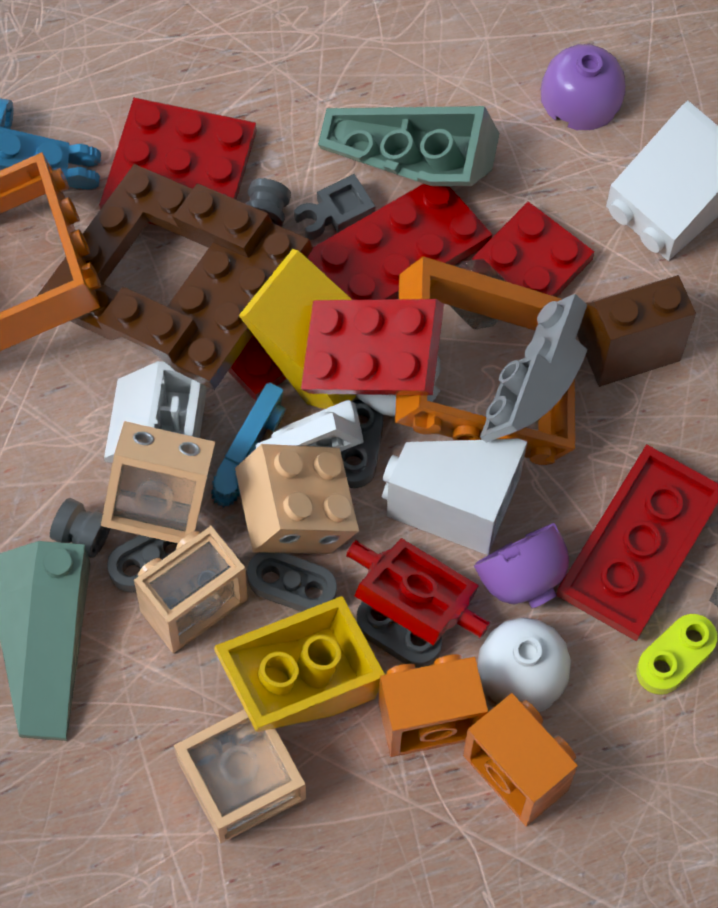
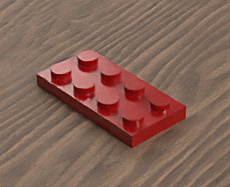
[307,183,493,300]
[556,444,718,642]

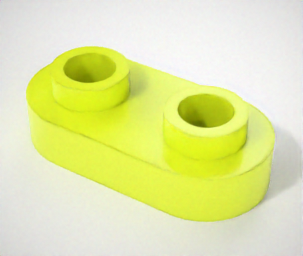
[636,614,717,695]

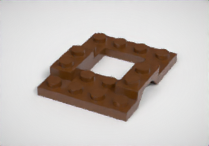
[37,164,313,390]

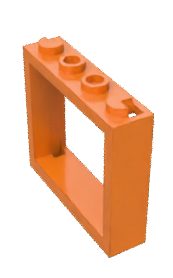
[0,152,101,351]
[395,257,575,465]

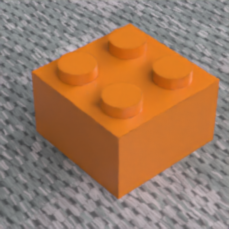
[378,654,488,757]
[463,693,578,827]

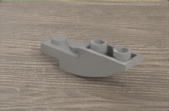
[480,294,587,443]

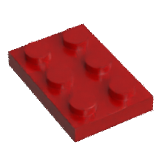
[301,299,444,395]

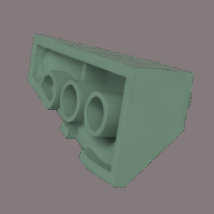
[318,106,500,186]
[0,541,91,741]

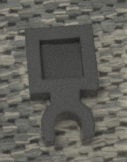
[294,174,376,240]

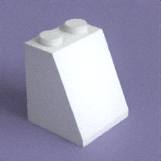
[606,100,718,261]
[382,438,527,555]

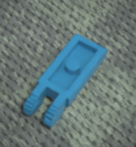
[0,127,101,190]
[211,383,286,508]

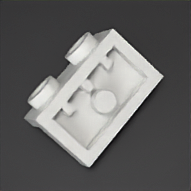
[256,400,364,451]

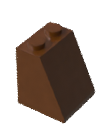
[577,275,696,387]

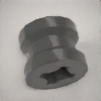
[245,178,291,227]

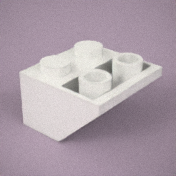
[104,361,207,463]

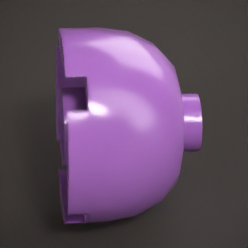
[540,44,625,130]
[474,523,569,608]

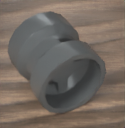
[50,498,111,558]

